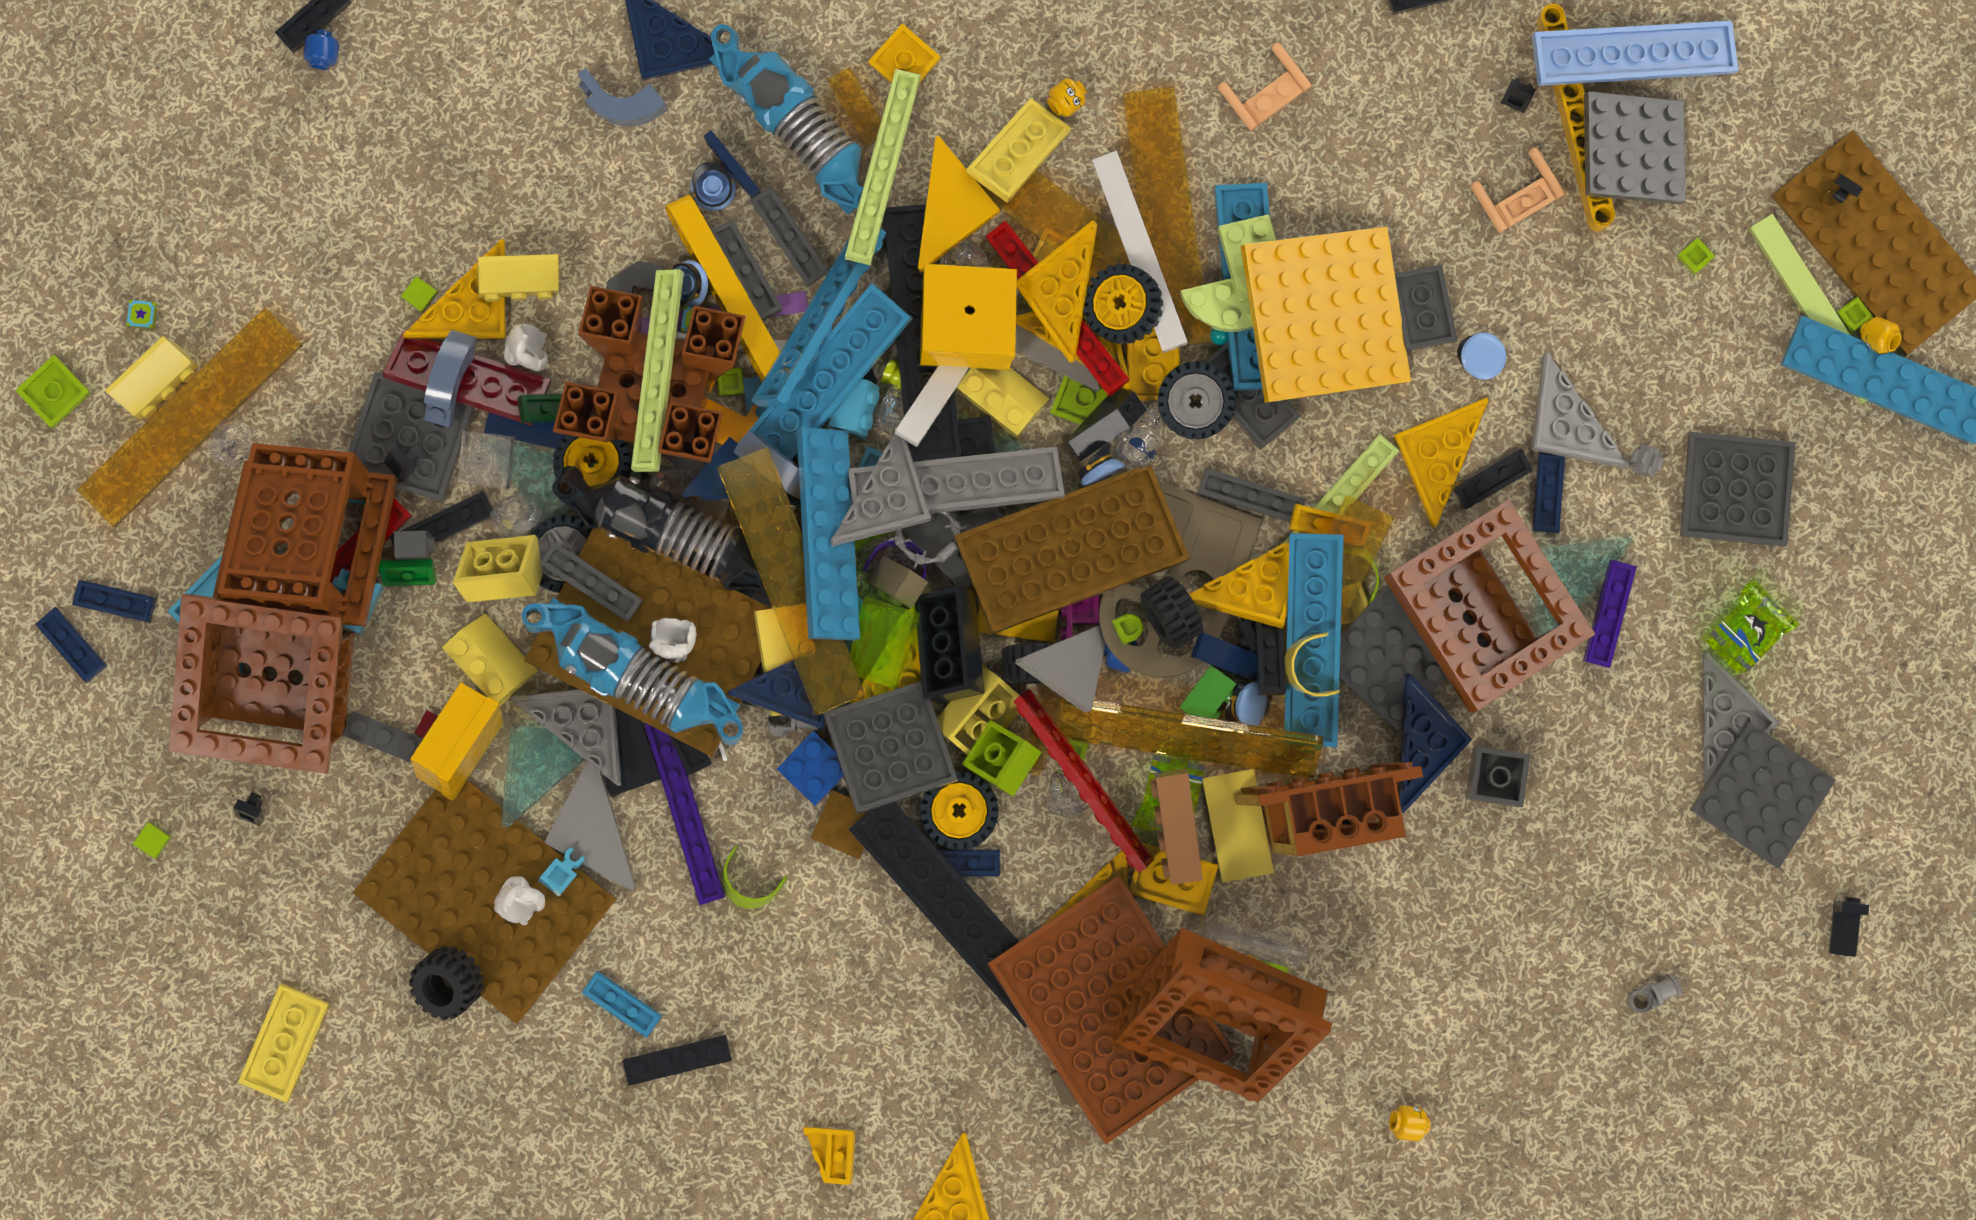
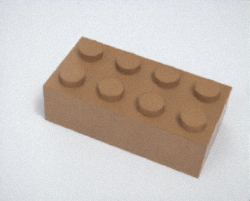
[1150,768,1203,885]

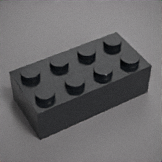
[915,586,985,703]

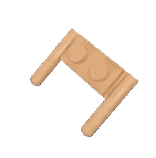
[1218,42,1312,131]
[1471,147,1566,234]

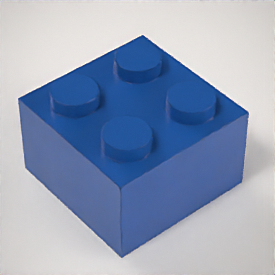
[777,731,844,806]

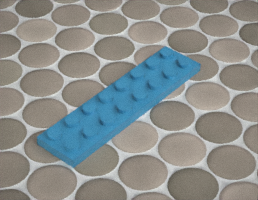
[1214,183,1270,391]
[751,229,886,407]
[737,283,913,461]
[1780,316,1976,445]
[797,427,860,641]
[1284,533,1344,747]

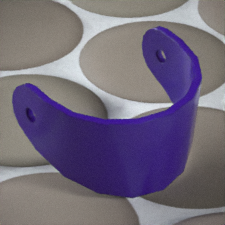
[862,540,927,580]

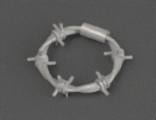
[888,512,967,569]

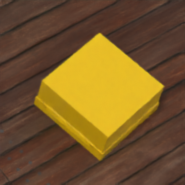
[920,264,1017,370]
[410,682,503,801]

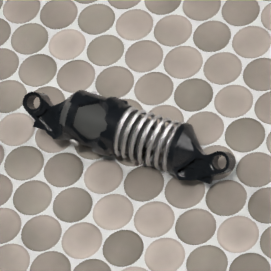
[552,466,790,594]

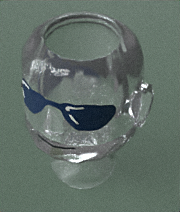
[1112,407,1163,470]

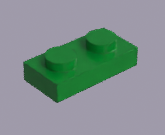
[379,559,437,586]

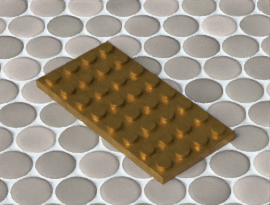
[1771,130,1976,356]
[954,463,1190,634]

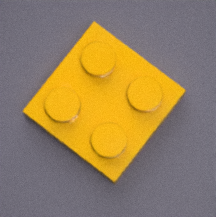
[868,24,941,84]

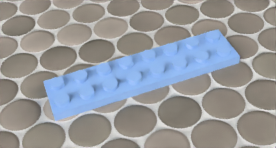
[1531,21,1739,86]

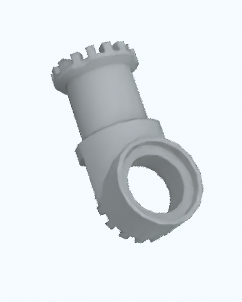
[767,714,819,737]
[1627,973,1683,1013]

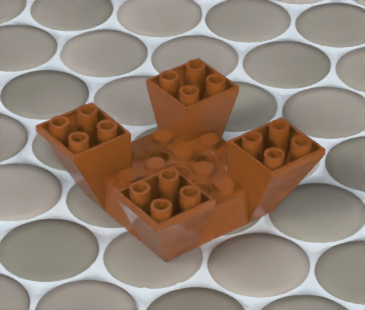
[553,286,746,463]

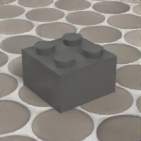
[1465,746,1530,808]

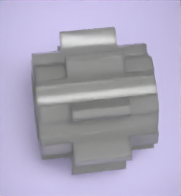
[1630,444,1665,477]

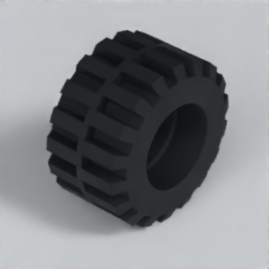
[1140,576,1204,650]
[1002,643,1055,684]
[409,946,484,1020]

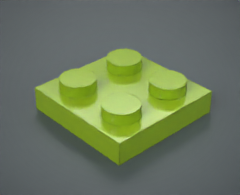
[15,355,92,429]

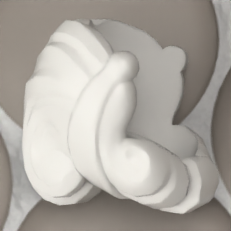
[504,324,548,371]
[649,618,697,663]
[494,876,545,925]

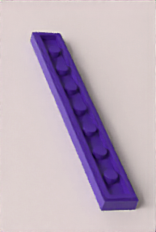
[644,722,725,905]

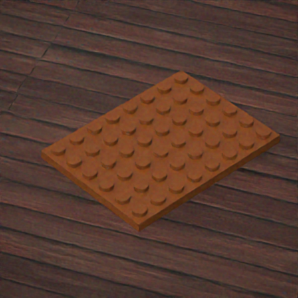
[987,875,1235,1145]

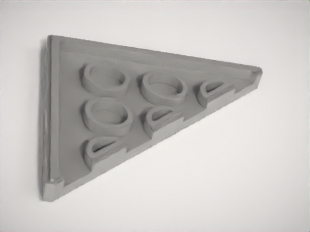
[1015,308,1100,392]
[1531,352,1630,469]
[831,434,931,547]
[1015,624,1106,713]
[1702,651,1779,786]
[512,689,621,786]
[544,762,636,891]

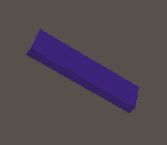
[1583,559,1637,668]

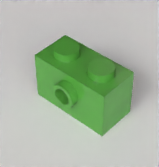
[1179,665,1236,726]

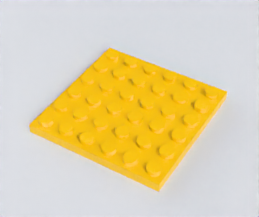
[1240,227,1411,403]

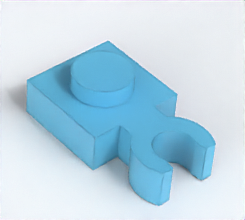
[538,847,585,897]

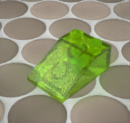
[846,596,920,689]

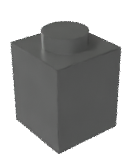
[394,531,435,560]

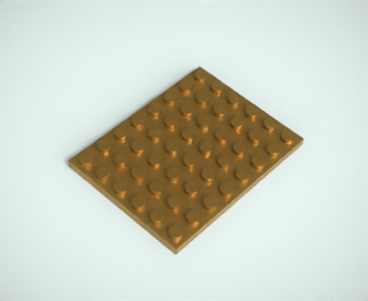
[524,528,772,757]
[353,779,617,1025]

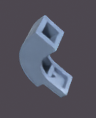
[578,68,668,126]
[424,330,477,428]
[733,430,801,500]

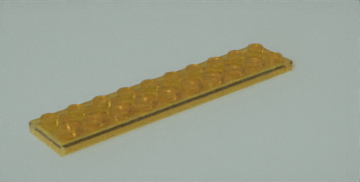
[1122,86,1212,346]
[77,307,303,528]
[717,447,865,715]
[1056,696,1324,778]

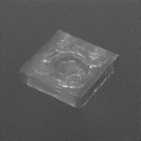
[458,430,515,489]

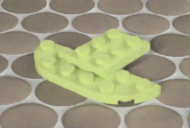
[1180,214,1276,332]

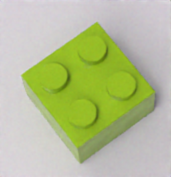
[962,720,1042,797]

